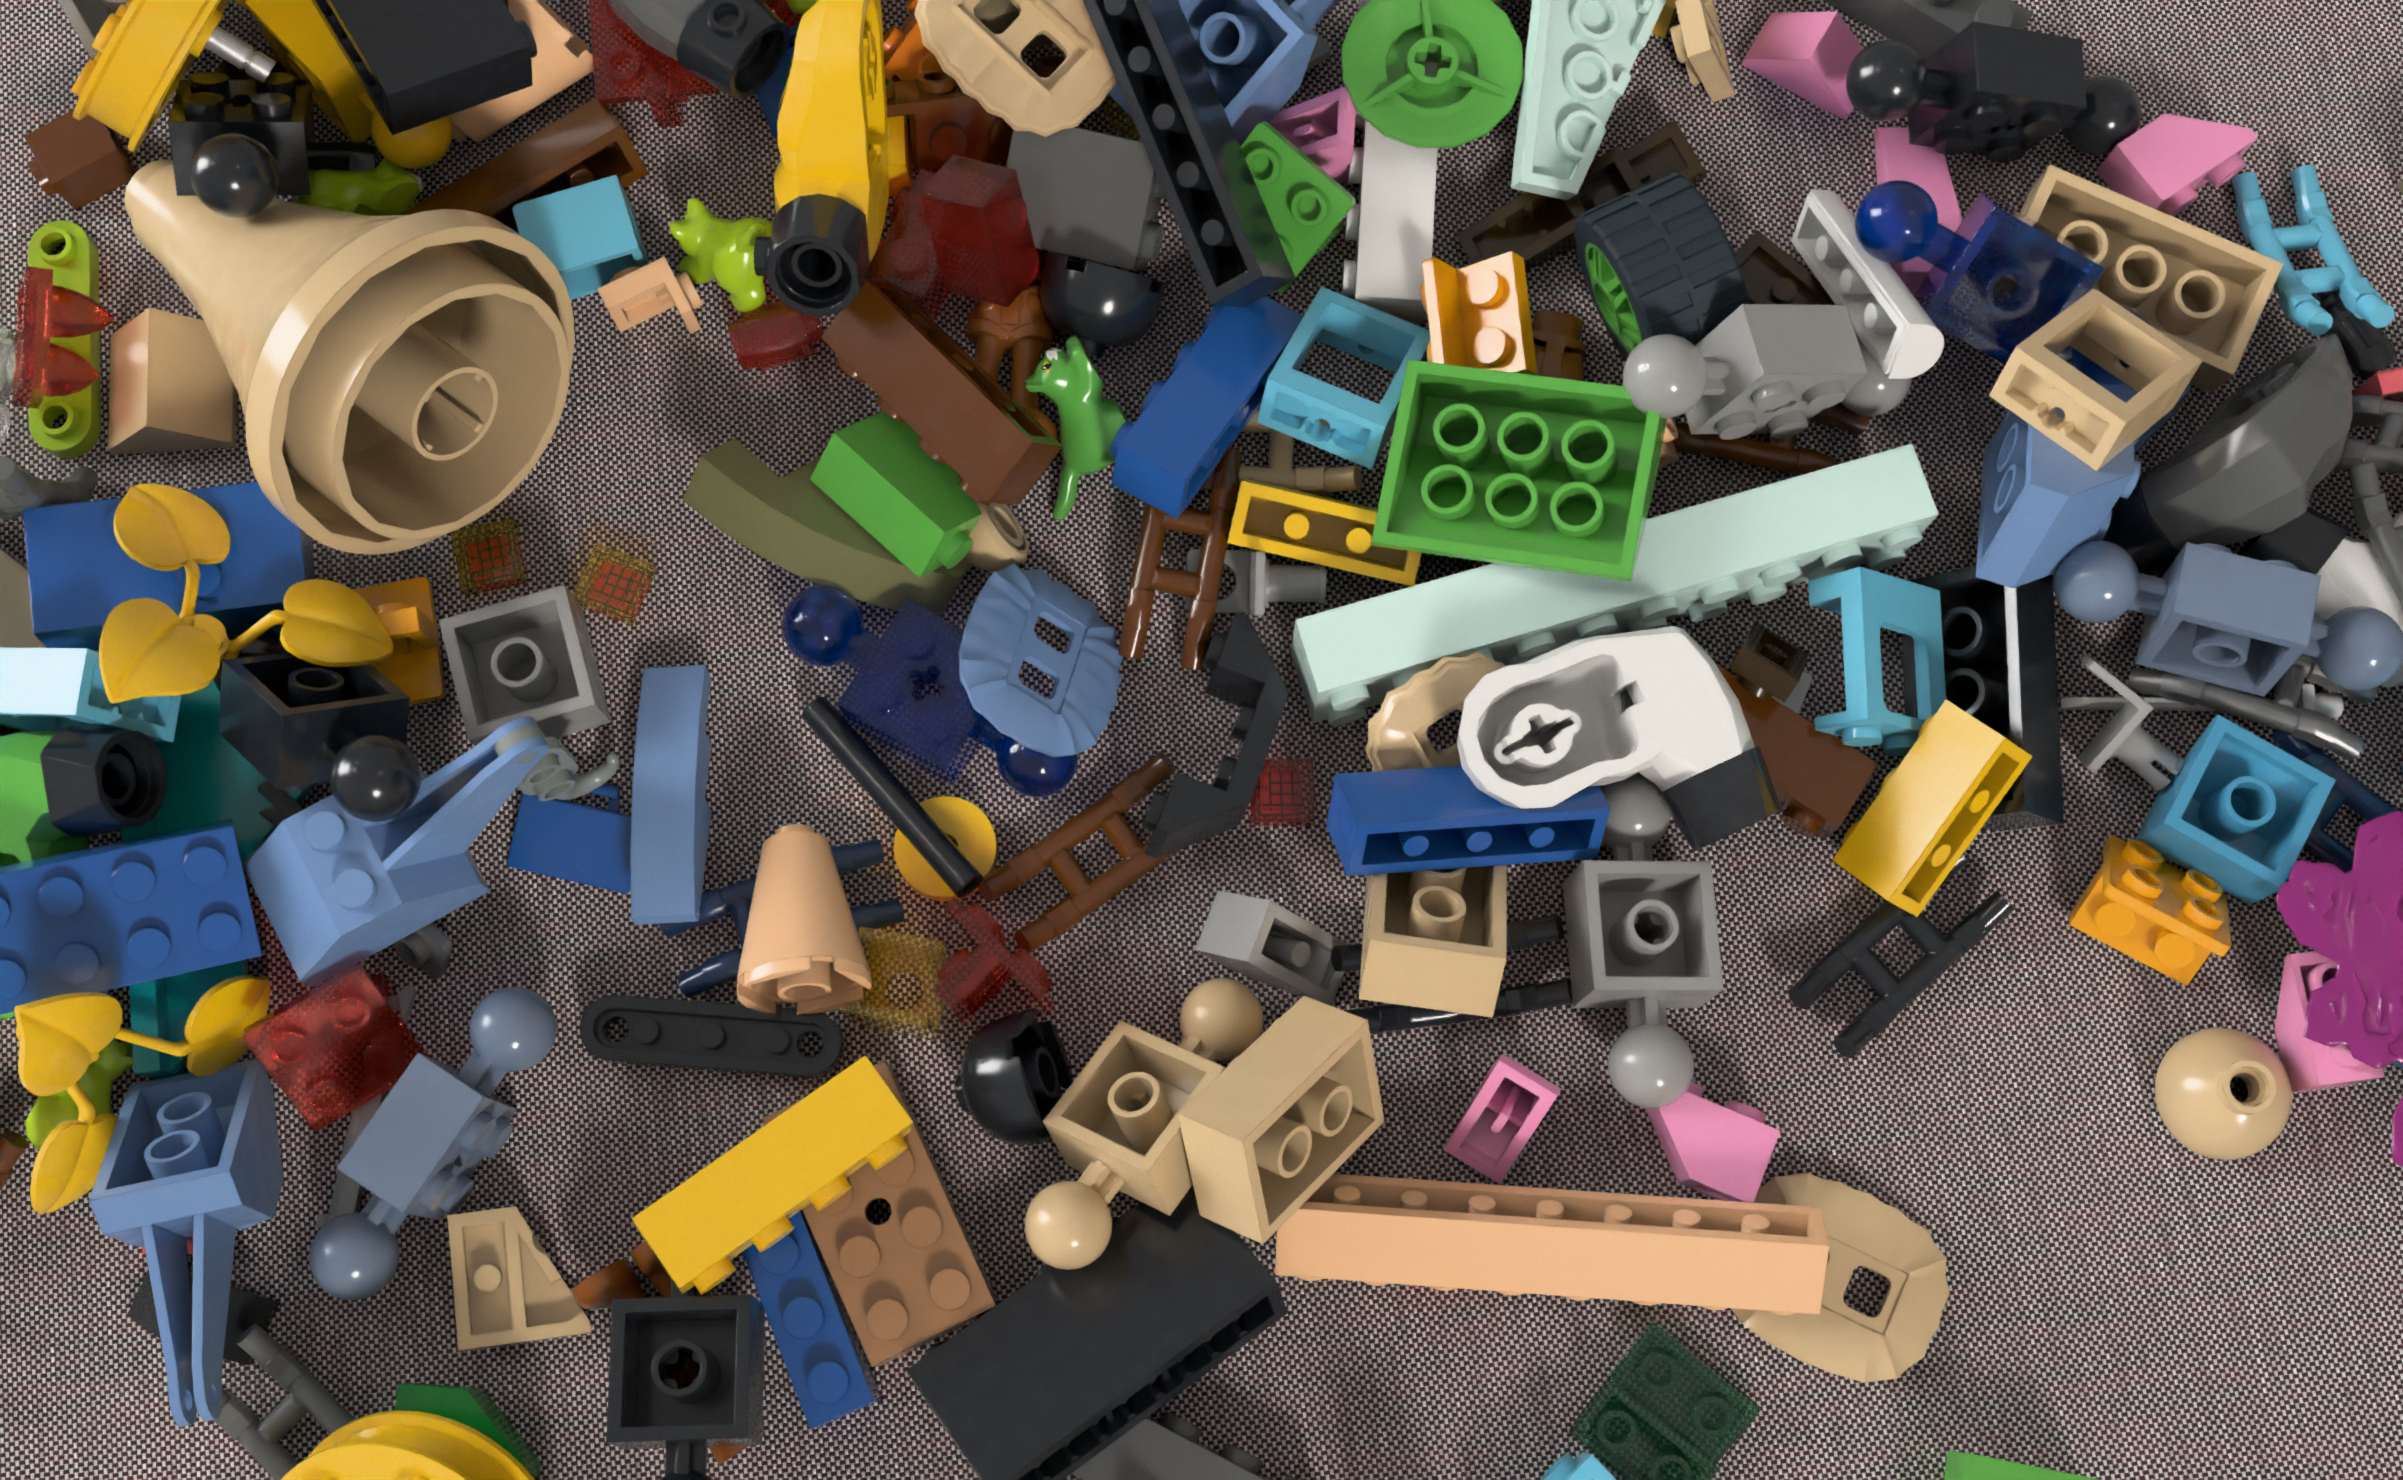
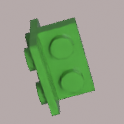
[1240,121,1355,293]

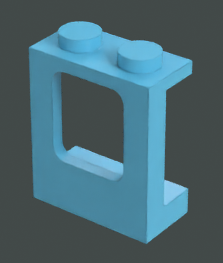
[1808,567,1946,756]

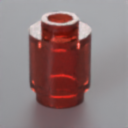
[728,300,824,372]

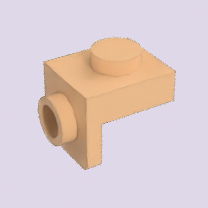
[597,257,703,334]

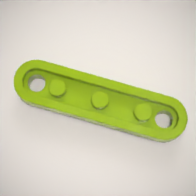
[28,220,101,459]

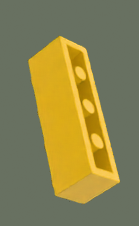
[632,1055,913,1295]

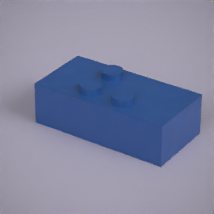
[23,482,316,651]

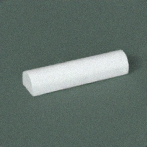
[1791,189,1944,379]

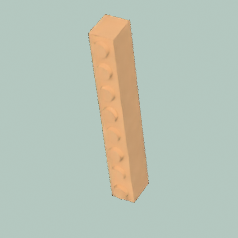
[1275,1174,1829,1315]

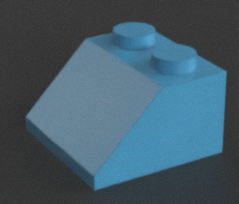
[2135,715,2336,905]

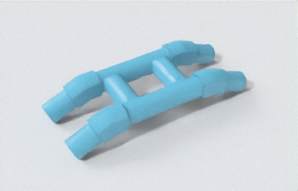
[2231,165,2395,336]

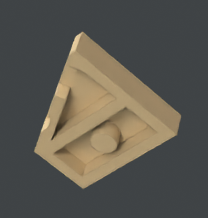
[1670,0,1736,103]
[447,1206,592,1352]

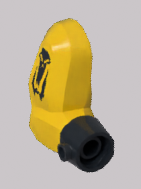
[754,0,889,316]

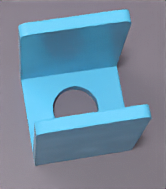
[513,175,649,300]

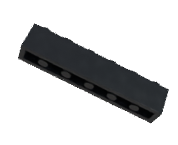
[1083,0,1296,307]

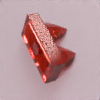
[12,266,114,409]

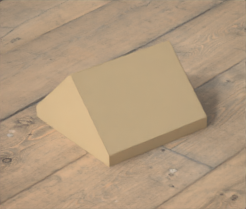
[108,308,237,455]

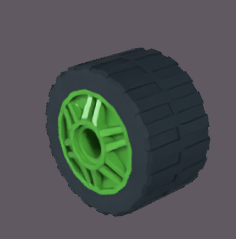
[1574,172,1751,362]

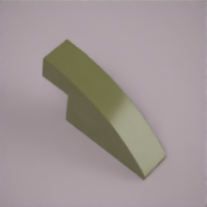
[683,438,966,619]

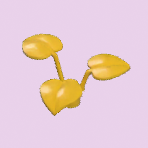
[99,484,394,704]
[14,975,270,1215]

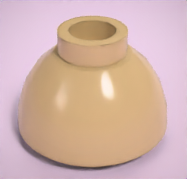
[958,499,1029,571]

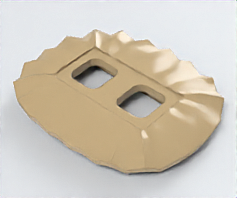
[914,0,1117,137]
[1365,652,1505,771]
[1731,1173,1950,1383]

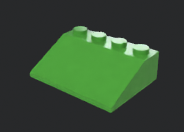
[1371,360,1667,582]

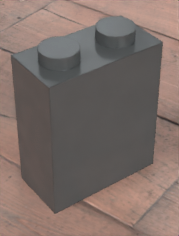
[993,127,1166,270]

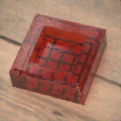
[1250,759,1314,826]

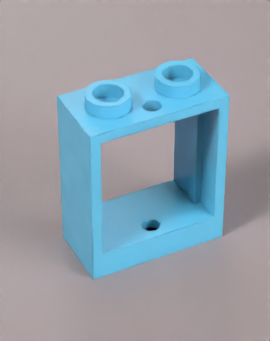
[1256,286,1431,470]
[0,647,181,743]

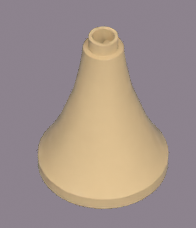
[124,159,575,555]

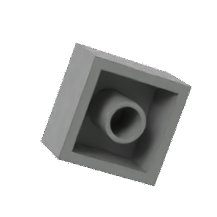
[439,585,611,746]

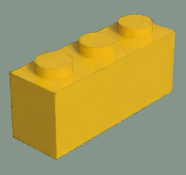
[1227,478,1422,586]
[1832,700,2033,917]

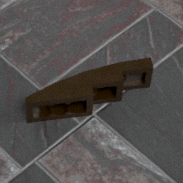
[1456,120,1707,272]

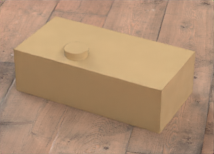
[1983,164,2284,393]

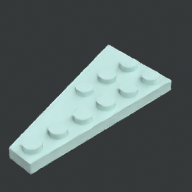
[1510,0,1666,200]

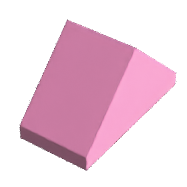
[1741,11,1863,121]
[1269,87,1356,183]
[1443,1054,1561,1184]

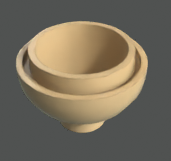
[2155,1028,2292,1160]

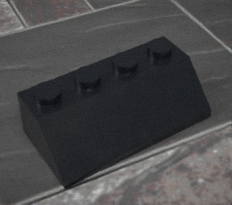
[1902,566,2064,831]

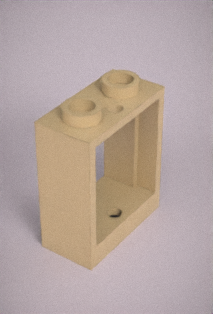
[1989,288,2202,471]

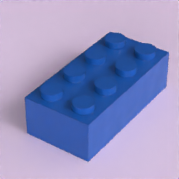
[0,819,262,1014]

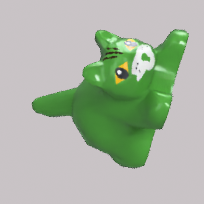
[1024,335,1128,520]

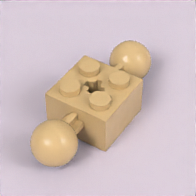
[1025,978,1264,1270]

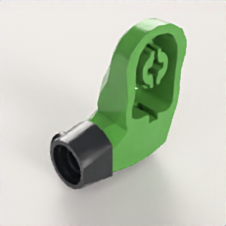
[0,726,167,1019]

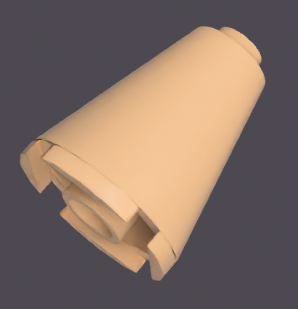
[450,0,602,143]
[736,824,872,1014]

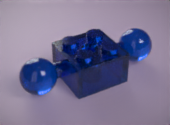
[1854,180,2151,385]
[782,585,1078,798]

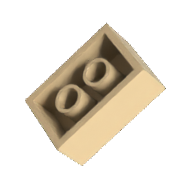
[1359,865,1507,1018]
[1178,996,1385,1244]

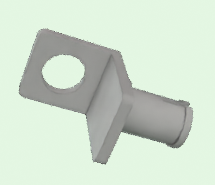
[1185,549,1326,616]
[2078,654,2185,791]

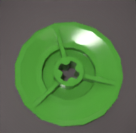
[1341,0,1524,148]

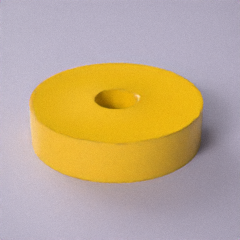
[894,796,998,902]

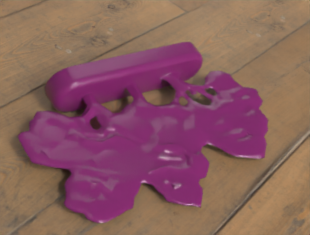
[2276,810,2403,1167]

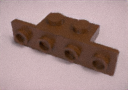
[885,56,1065,173]

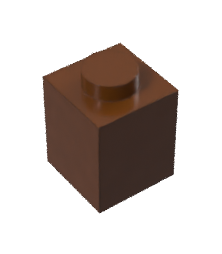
[24,110,138,211]

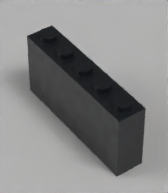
[311,0,537,135]
[906,1185,1288,1480]

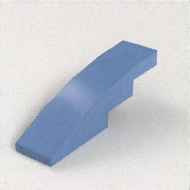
[630,664,712,925]

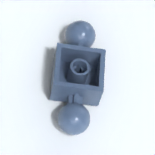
[2053,540,2403,697]
[309,987,557,1300]

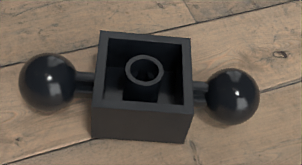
[1846,21,2142,163]
[168,50,317,218]
[213,627,421,822]
[606,1250,765,1480]

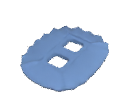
[959,563,1123,757]

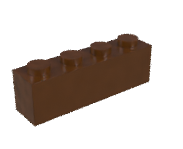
[399,96,649,234]
[821,279,1063,505]
[1656,627,1878,839]

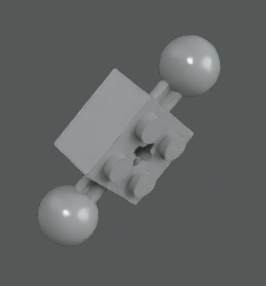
[1623,304,1912,440]
[1563,772,1724,1108]

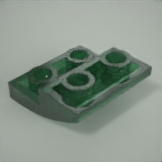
[1569,1318,1760,1480]

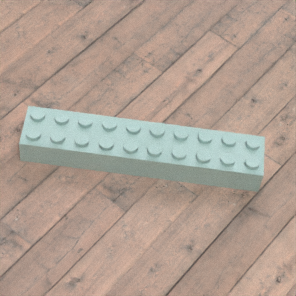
[1291,444,1939,726]

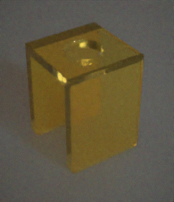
[842,927,954,1041]

